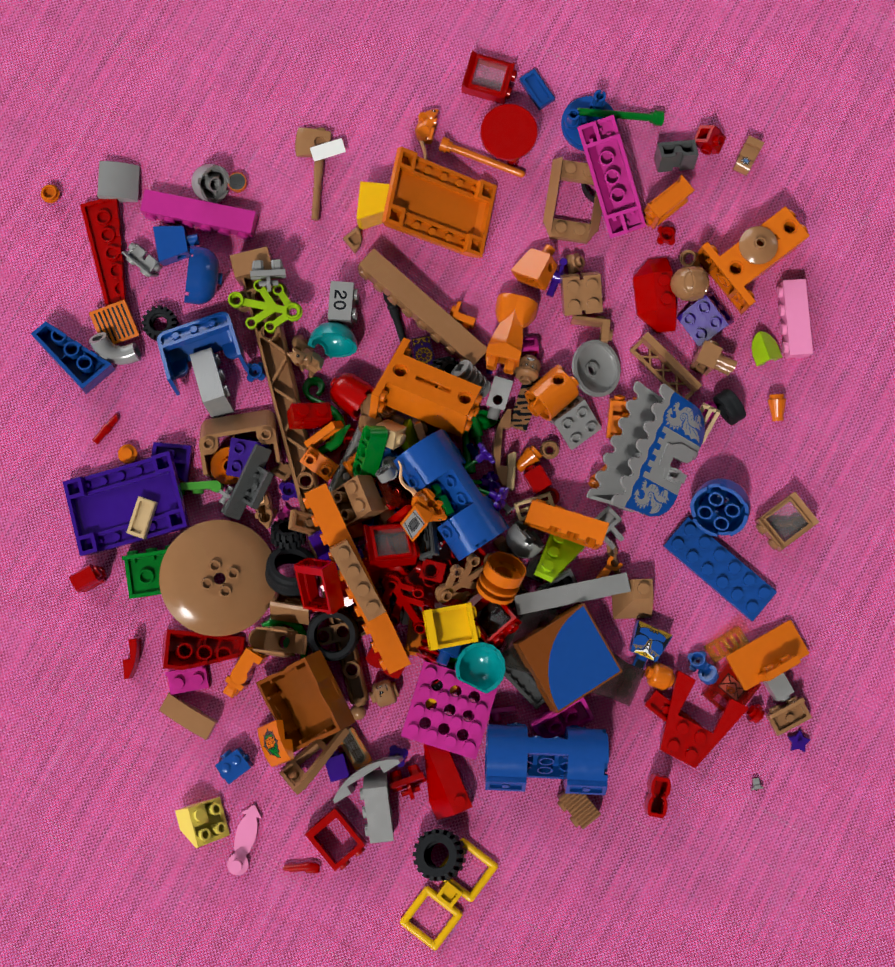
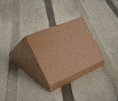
[270,592,312,625]

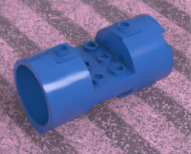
[393,429,510,561]
[485,722,609,795]

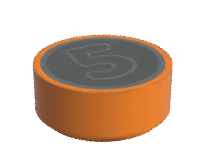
[228,172,247,193]

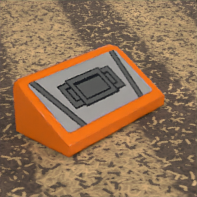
[400,503,433,542]

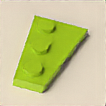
[534,534,586,583]

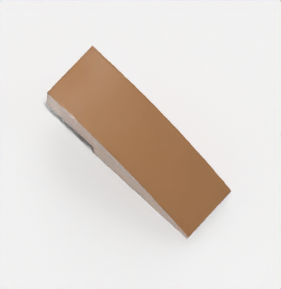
[159,693,218,740]

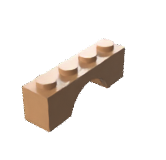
[328,539,386,621]

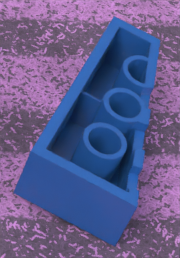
[31,321,115,394]

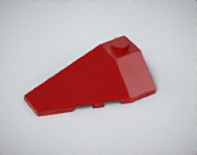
[162,629,245,671]
[424,731,473,820]

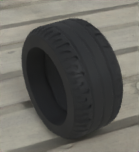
[265,546,316,597]
[306,609,360,661]

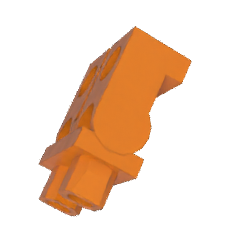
[223,646,269,698]

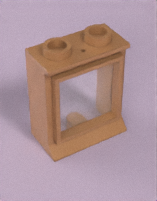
[755,492,819,552]

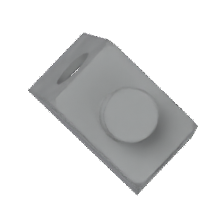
[486,376,513,421]

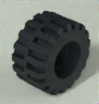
[413,829,466,881]

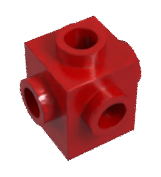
[694,125,726,155]

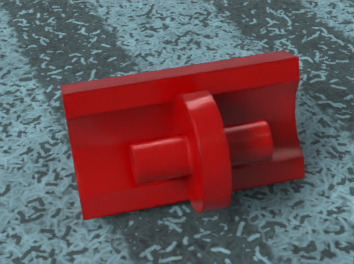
[389,764,427,800]

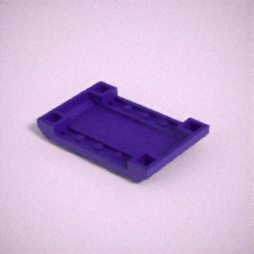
[63,451,190,556]

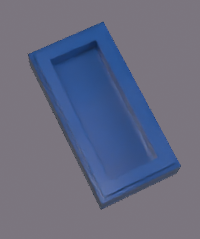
[519,68,555,111]

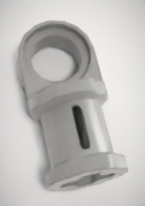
[375,456,398,483]

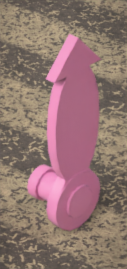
[227,804,262,875]

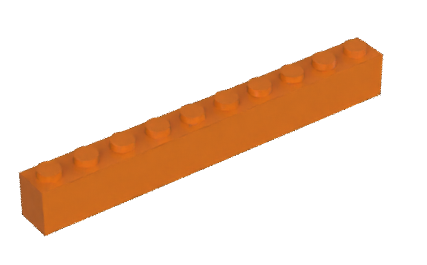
[302,483,411,675]

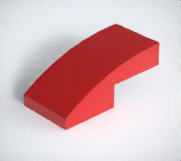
[123,638,141,679]

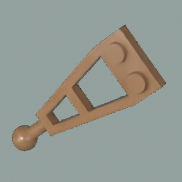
[279,705,366,795]

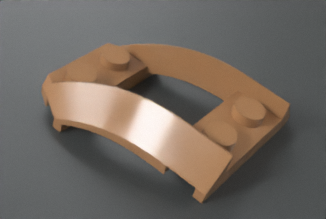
[543,157,602,244]

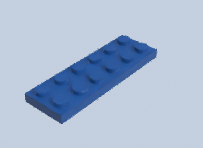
[663,517,777,621]

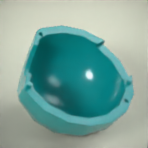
[308,321,357,358]
[455,642,506,693]

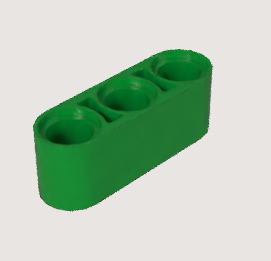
[353,426,388,478]

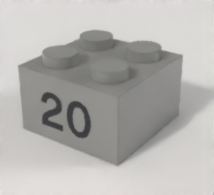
[328,281,359,329]

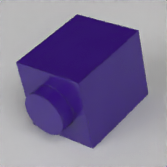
[325,750,351,782]

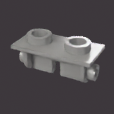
[122,242,162,277]

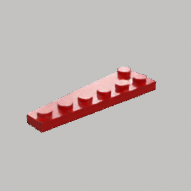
[80,199,126,306]

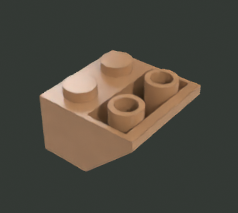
[330,475,386,528]

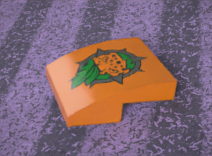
[257,720,294,767]

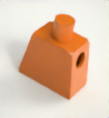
[511,244,557,291]

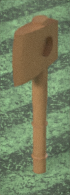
[295,128,332,221]

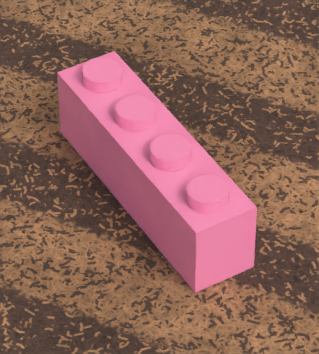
[776,279,813,359]

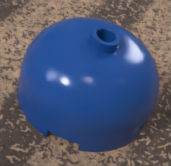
[184,245,223,305]
[690,478,751,537]

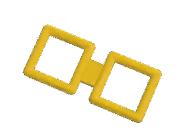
[400,838,498,951]

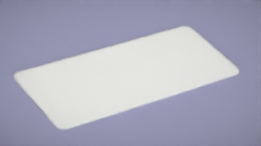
[310,138,346,161]

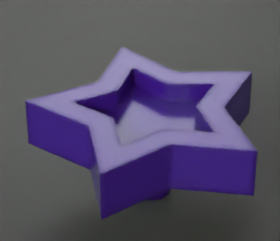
[787,730,810,752]

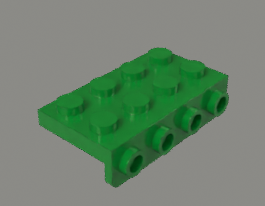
[122,545,170,599]

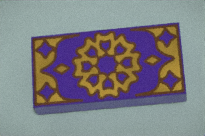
[411,335,435,365]

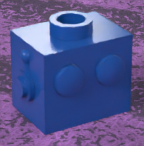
[215,747,254,785]

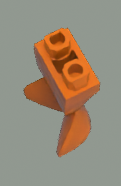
[485,293,538,375]

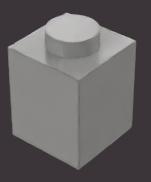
[763,673,795,702]

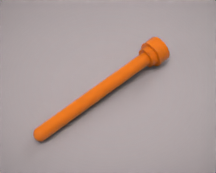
[439,136,525,178]

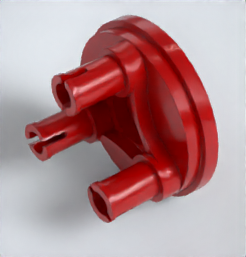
[480,104,538,166]

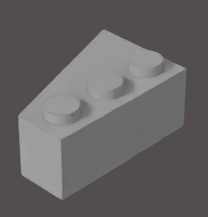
[189,348,234,418]
[360,770,394,844]

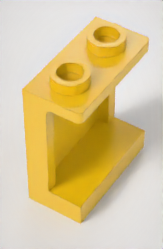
[422,602,481,651]

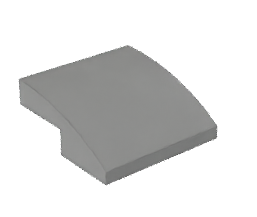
[97,161,140,202]

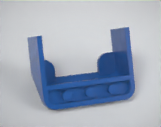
[157,312,249,396]

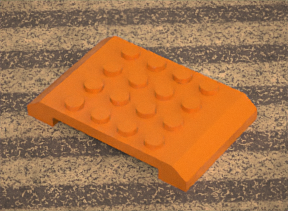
[382,146,497,258]

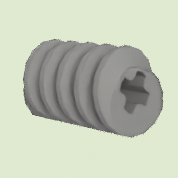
[451,359,491,398]

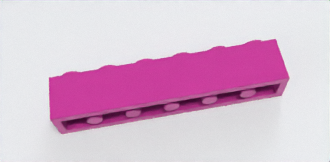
[140,189,258,239]

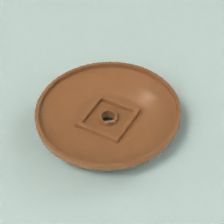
[159,520,275,636]

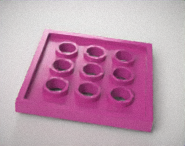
[401,660,499,760]

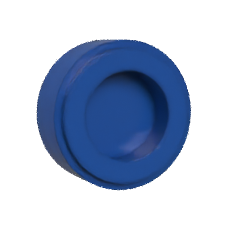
[698,664,719,685]

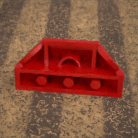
[632,257,677,333]

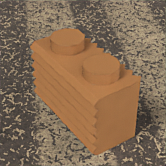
[557,789,601,829]

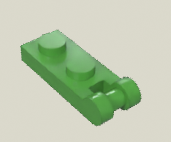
[180,480,224,495]

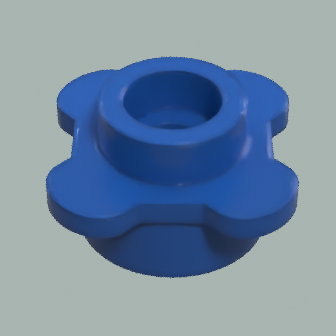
[247,362,266,382]
[687,651,709,672]

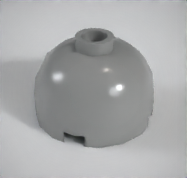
[191,164,230,203]
[506,520,544,559]

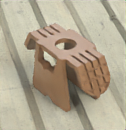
[248,626,307,658]

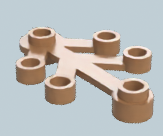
[435,553,491,603]

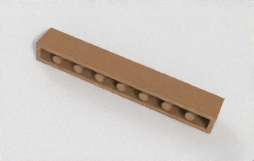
[358,249,487,366]

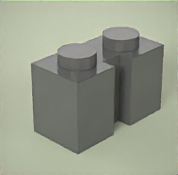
[654,140,699,172]

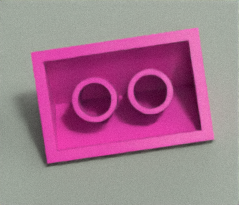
[529,697,595,738]

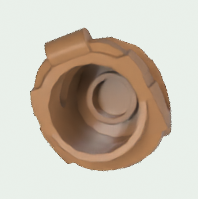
[670,266,710,301]

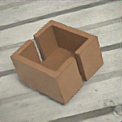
[560,271,603,316]

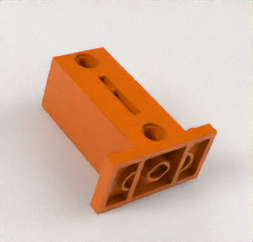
[697,206,810,315]
[369,338,483,438]

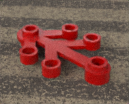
[381,572,434,634]

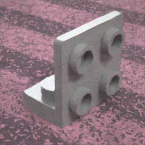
[549,395,601,450]

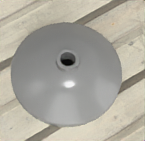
[572,340,621,397]

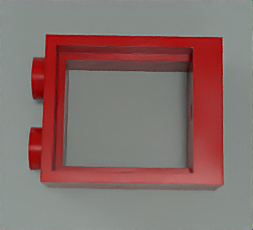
[294,557,345,615]
[467,592,522,647]
[305,806,366,871]

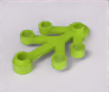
[228,280,303,333]

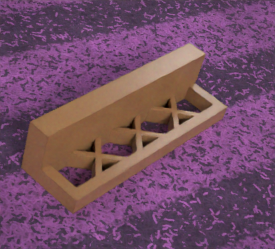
[629,332,702,400]

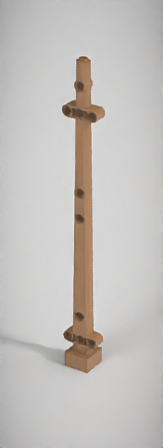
[230,246,369,707]

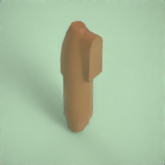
[607,542,621,575]

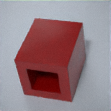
[523,464,552,495]

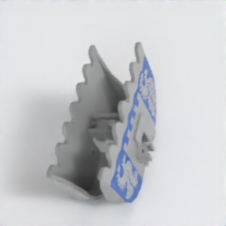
[587,381,705,517]

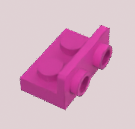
[165,665,210,695]

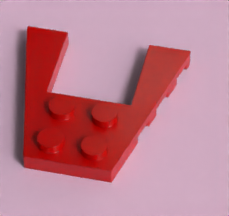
[659,670,749,768]

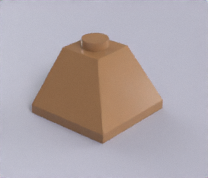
[612,578,654,619]

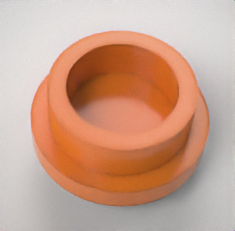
[41,184,60,203]
[118,444,138,464]

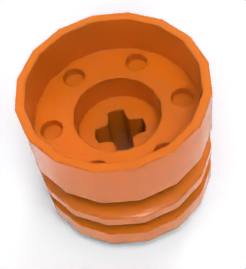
[476,552,526,605]

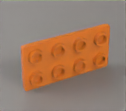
[726,620,809,690]

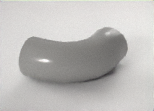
[89,332,141,365]

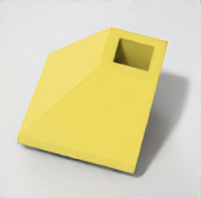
[175,797,230,848]

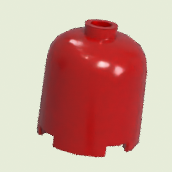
[330,373,375,421]

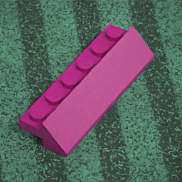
[577,115,646,239]

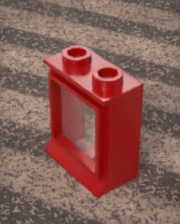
[462,50,517,104]
[362,523,420,570]

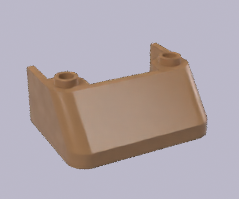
[199,409,284,477]

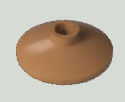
[739,226,778,264]

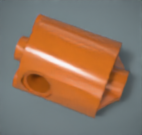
[524,365,579,421]

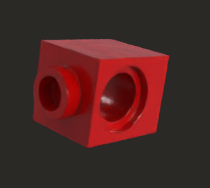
[416,559,447,583]

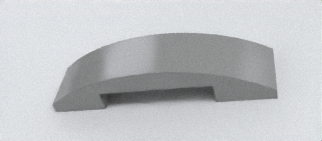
[333,756,404,803]

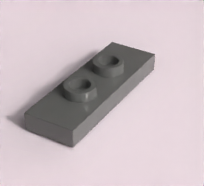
[504,654,545,710]

